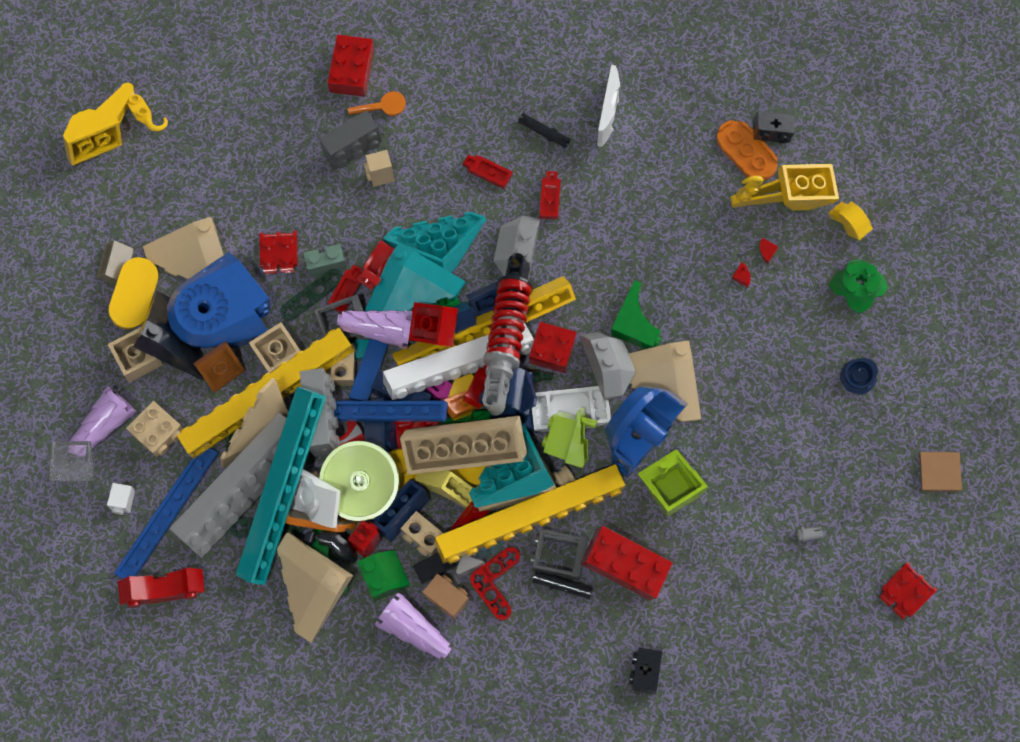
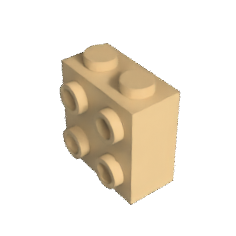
[126,401,183,458]

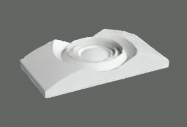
[597,65,620,147]
[532,386,611,432]
[290,469,340,528]

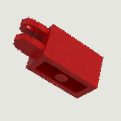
[348,520,381,558]

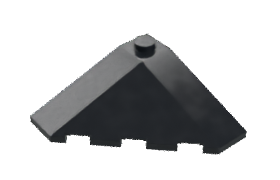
[133,291,204,381]

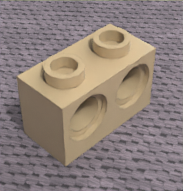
[327,344,356,386]
[401,511,444,557]

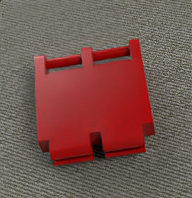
[259,230,298,274]
[879,562,938,620]

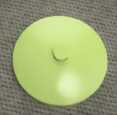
[319,441,399,521]

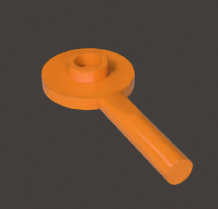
[348,91,406,116]

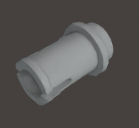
[797,526,823,543]

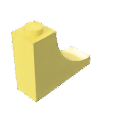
[415,470,473,509]

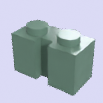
[304,244,347,278]

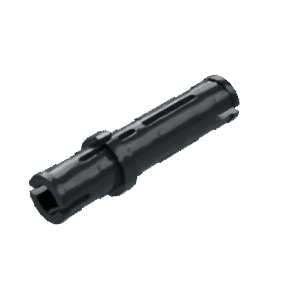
[518,113,571,148]
[532,570,593,599]

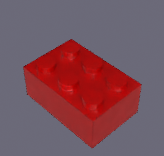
[327,34,374,97]

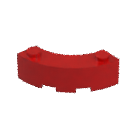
[117,568,205,608]

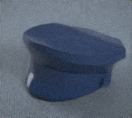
[840,358,878,395]

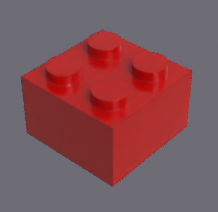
[408,302,458,347]
[529,322,577,374]

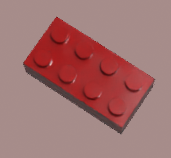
[580,526,673,600]

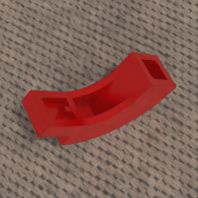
[356,239,395,290]

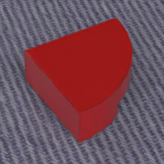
[759,237,778,263]
[732,262,751,288]

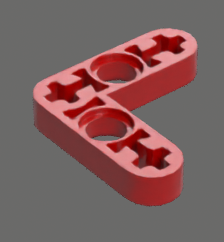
[470,547,520,621]

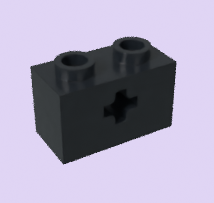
[753,111,795,143]
[629,647,663,694]

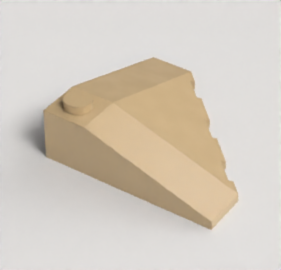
[143,217,224,279]
[629,340,701,422]
[220,378,288,468]
[277,532,353,643]

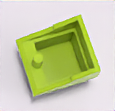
[542,407,597,468]
[637,449,708,518]

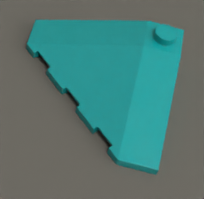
[383,211,486,273]
[364,244,466,312]
[469,424,554,508]

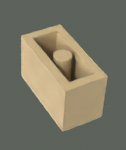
[364,150,394,187]

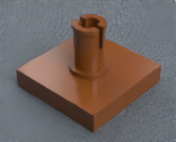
[193,341,245,393]

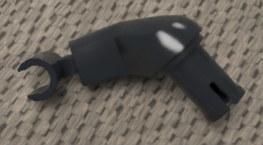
[303,531,358,565]

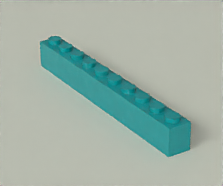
[236,387,326,585]

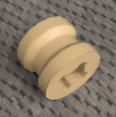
[551,465,575,487]

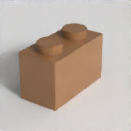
[422,574,469,620]

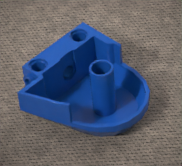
[167,252,271,349]
[605,386,688,478]

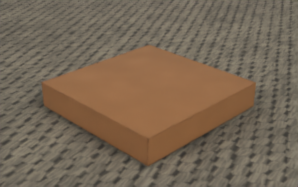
[919,452,962,492]

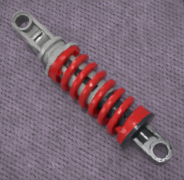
[482,253,533,415]

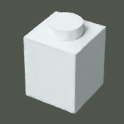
[107,483,135,515]

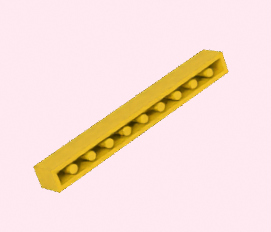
[391,276,576,367]
[177,328,355,459]
[434,464,625,564]

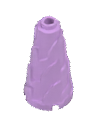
[337,310,413,349]
[68,386,137,458]
[375,592,451,659]

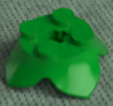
[829,259,888,314]

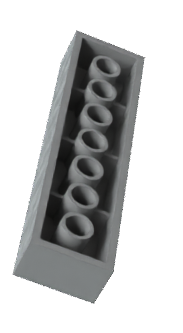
[169,413,286,558]

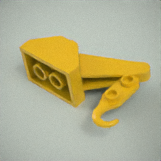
[63,83,168,166]
[730,164,839,211]

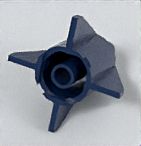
[478,366,539,433]

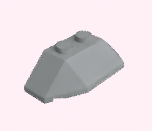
[494,216,541,280]
[580,332,636,400]

